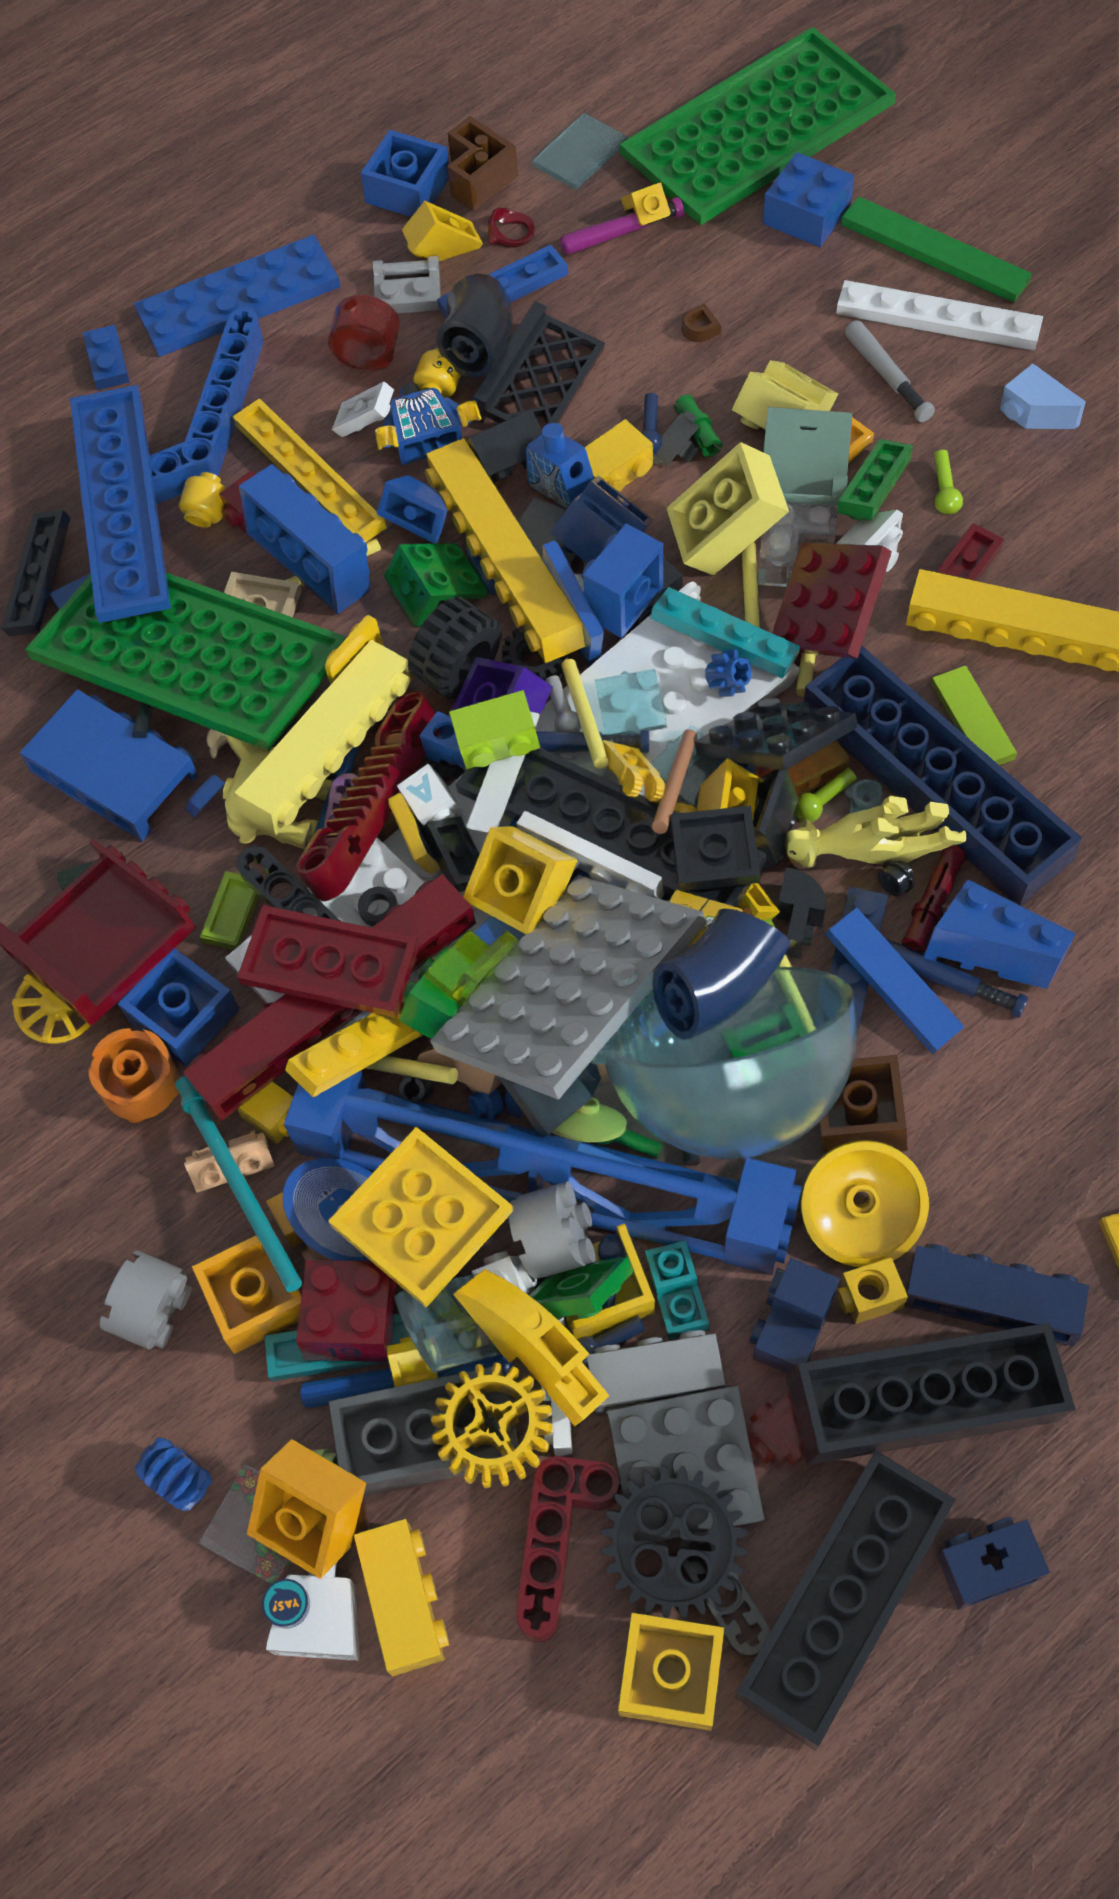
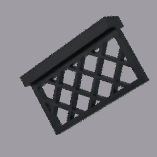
[473,301,605,424]

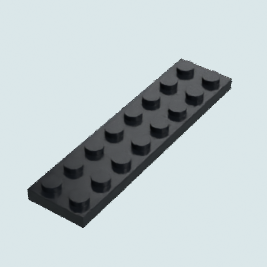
[456,748,766,907]

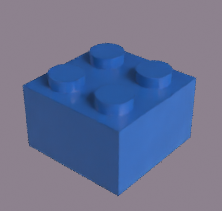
[360,130,449,217]
[763,152,854,247]
[582,523,663,638]
[118,948,239,1067]

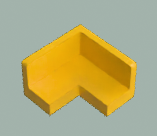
[566,1223,655,1339]

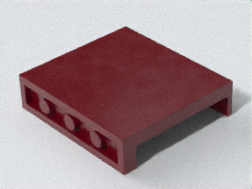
[0,839,197,1026]

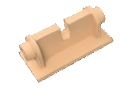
[184,1130,275,1193]

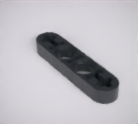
[236,846,341,921]

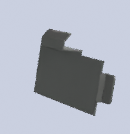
[653,410,699,466]

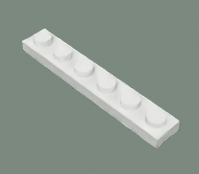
[836,280,1043,351]

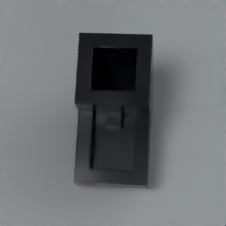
[776,867,826,959]

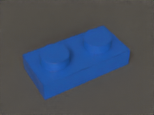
[83,325,130,390]

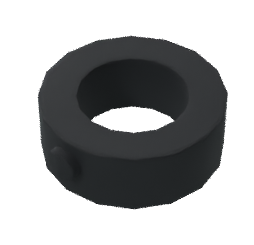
[358,886,398,927]

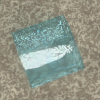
[394,1274,502,1373]

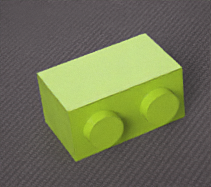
[449,690,540,770]

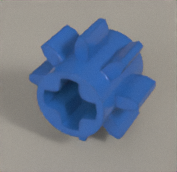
[705,649,752,697]

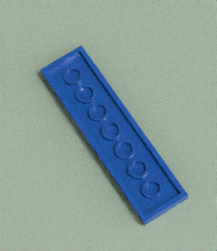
[70,385,171,623]

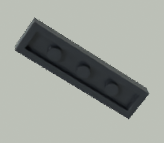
[1,509,71,636]

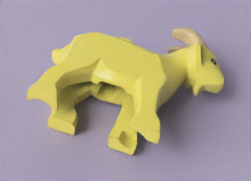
[206,729,332,849]
[785,796,966,869]

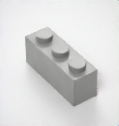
[587,1330,726,1416]

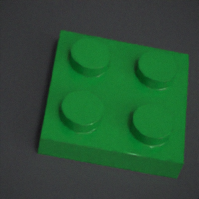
[529,1256,634,1320]

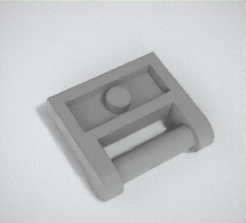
[373,256,441,315]

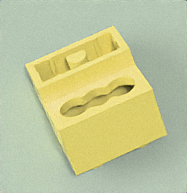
[732,360,838,430]

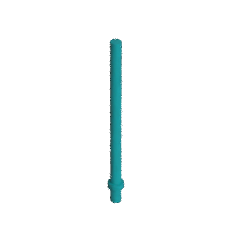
[175,1076,302,1292]

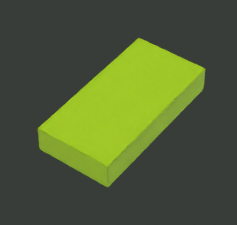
[200,871,259,950]

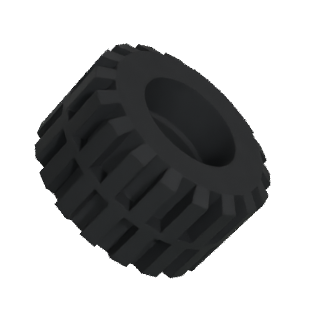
[408,597,502,699]

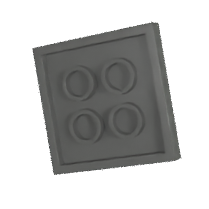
[607,1385,764,1542]

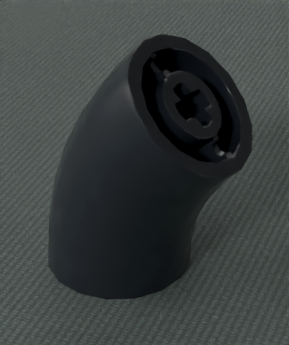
[436,273,513,378]

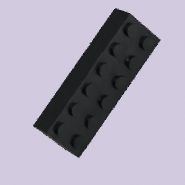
[786,1323,1076,1465]
[735,1450,956,1751]

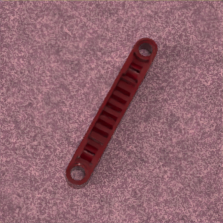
[296,691,439,902]

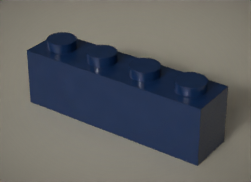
[904,1244,1089,1346]

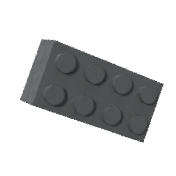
[329,1365,519,1496]

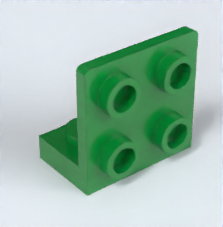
[383,543,488,627]

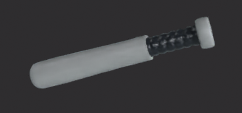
[845,320,935,423]

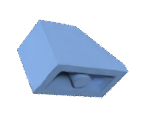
[1000,364,1086,429]

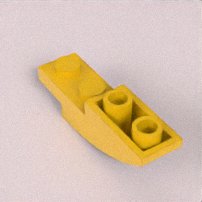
[453,1269,609,1426]

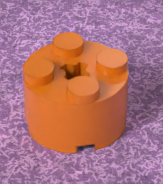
[89,1028,179,1123]

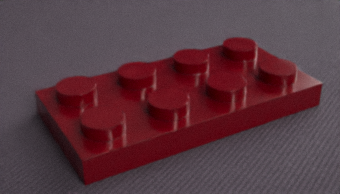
[237,905,420,1018]

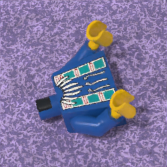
[375,382,482,465]

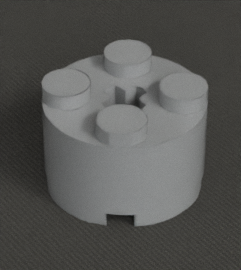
[509,1182,596,1279]
[100,1250,192,1350]

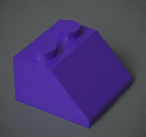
[449,657,553,716]

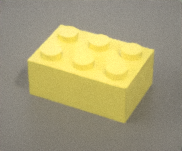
[667,442,789,575]

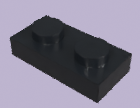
[423,816,480,892]

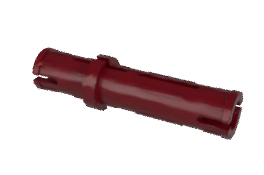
[902,845,966,953]

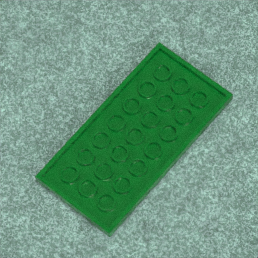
[619,27,896,226]
[25,572,347,751]

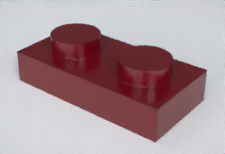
[936,523,1004,581]

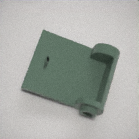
[763,407,853,511]

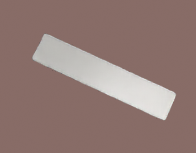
[467,712,540,833]

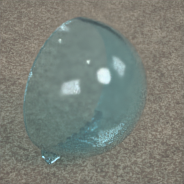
[591,967,858,1159]

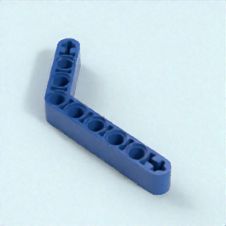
[150,308,264,504]

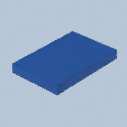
[542,540,604,668]

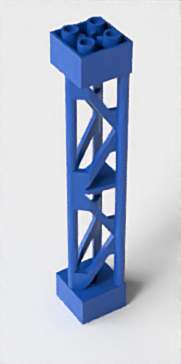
[284,1071,802,1275]

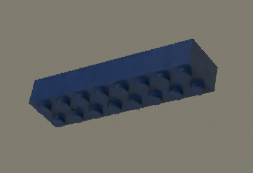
[804,646,1082,906]

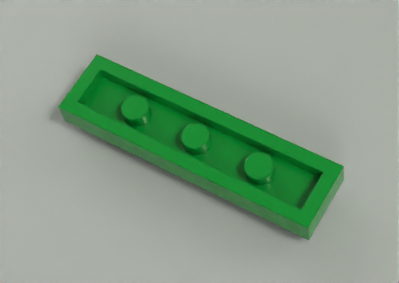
[837,439,913,521]

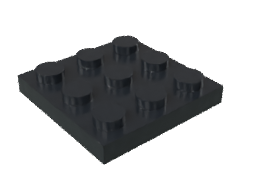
[694,698,857,771]

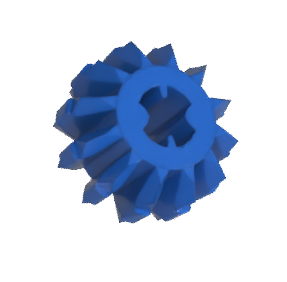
[135,1438,212,1511]

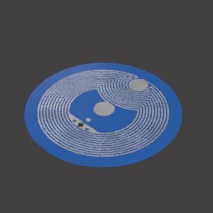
[283,1158,372,1261]

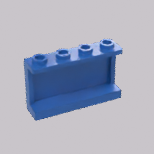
[20,689,198,842]

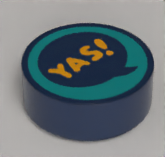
[262,1579,310,1629]

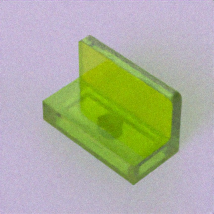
[425,930,519,1006]

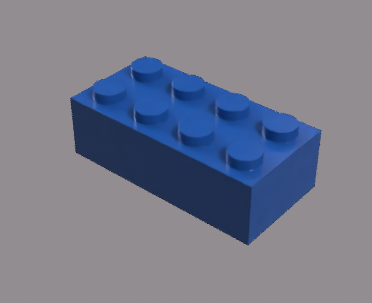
[239,464,370,614]

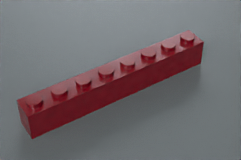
[183,874,476,1121]

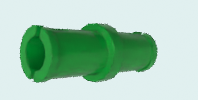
[673,394,723,458]

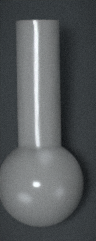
[545,675,583,732]

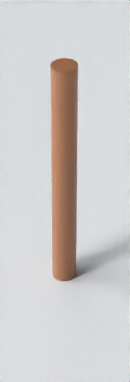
[652,729,697,834]

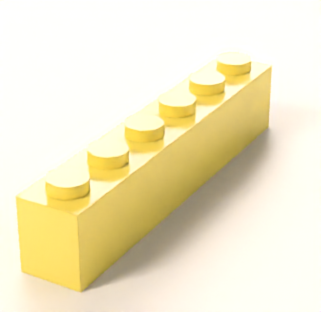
[234,640,410,836]

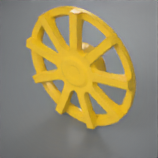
[12,974,90,1044]

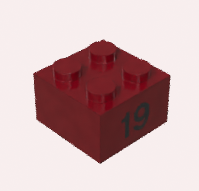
[296,1260,397,1362]

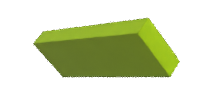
[931,665,1017,765]

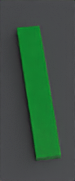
[841,196,1032,303]

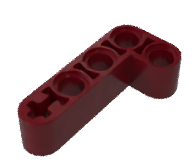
[516,1456,620,1643]

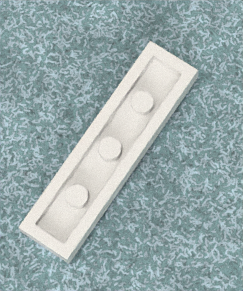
[517,811,665,899]

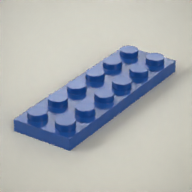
[133,235,341,357]

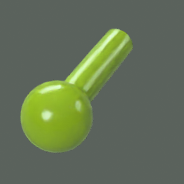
[934,450,963,514]
[794,767,857,822]

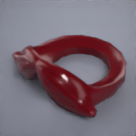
[488,207,535,248]

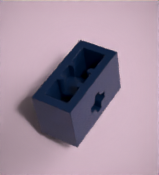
[937,1517,1050,1610]

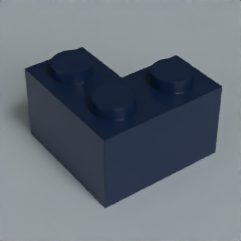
[749,1258,840,1374]

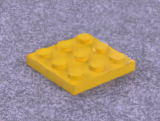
[328,1127,513,1308]

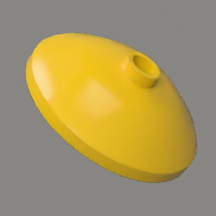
[801,1140,929,1267]

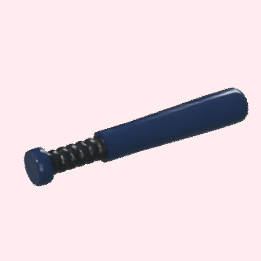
[536,730,649,753]
[885,938,1029,1018]

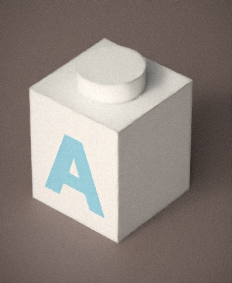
[397,764,463,826]

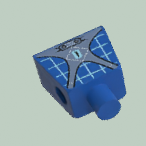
[526,423,594,509]

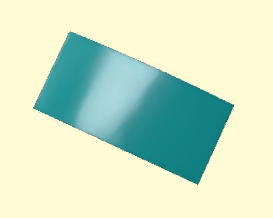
[645,1240,710,1340]

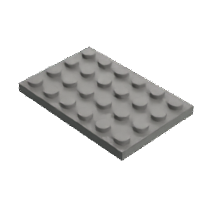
[430,875,707,1100]

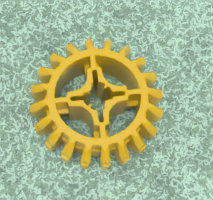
[431,1362,553,1488]

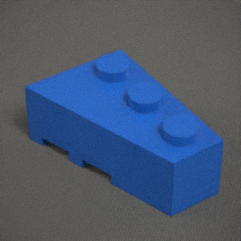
[923,879,1076,989]

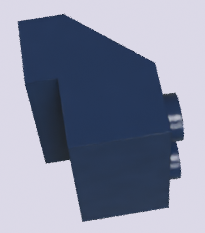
[550,475,654,566]

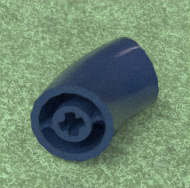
[653,908,791,1040]

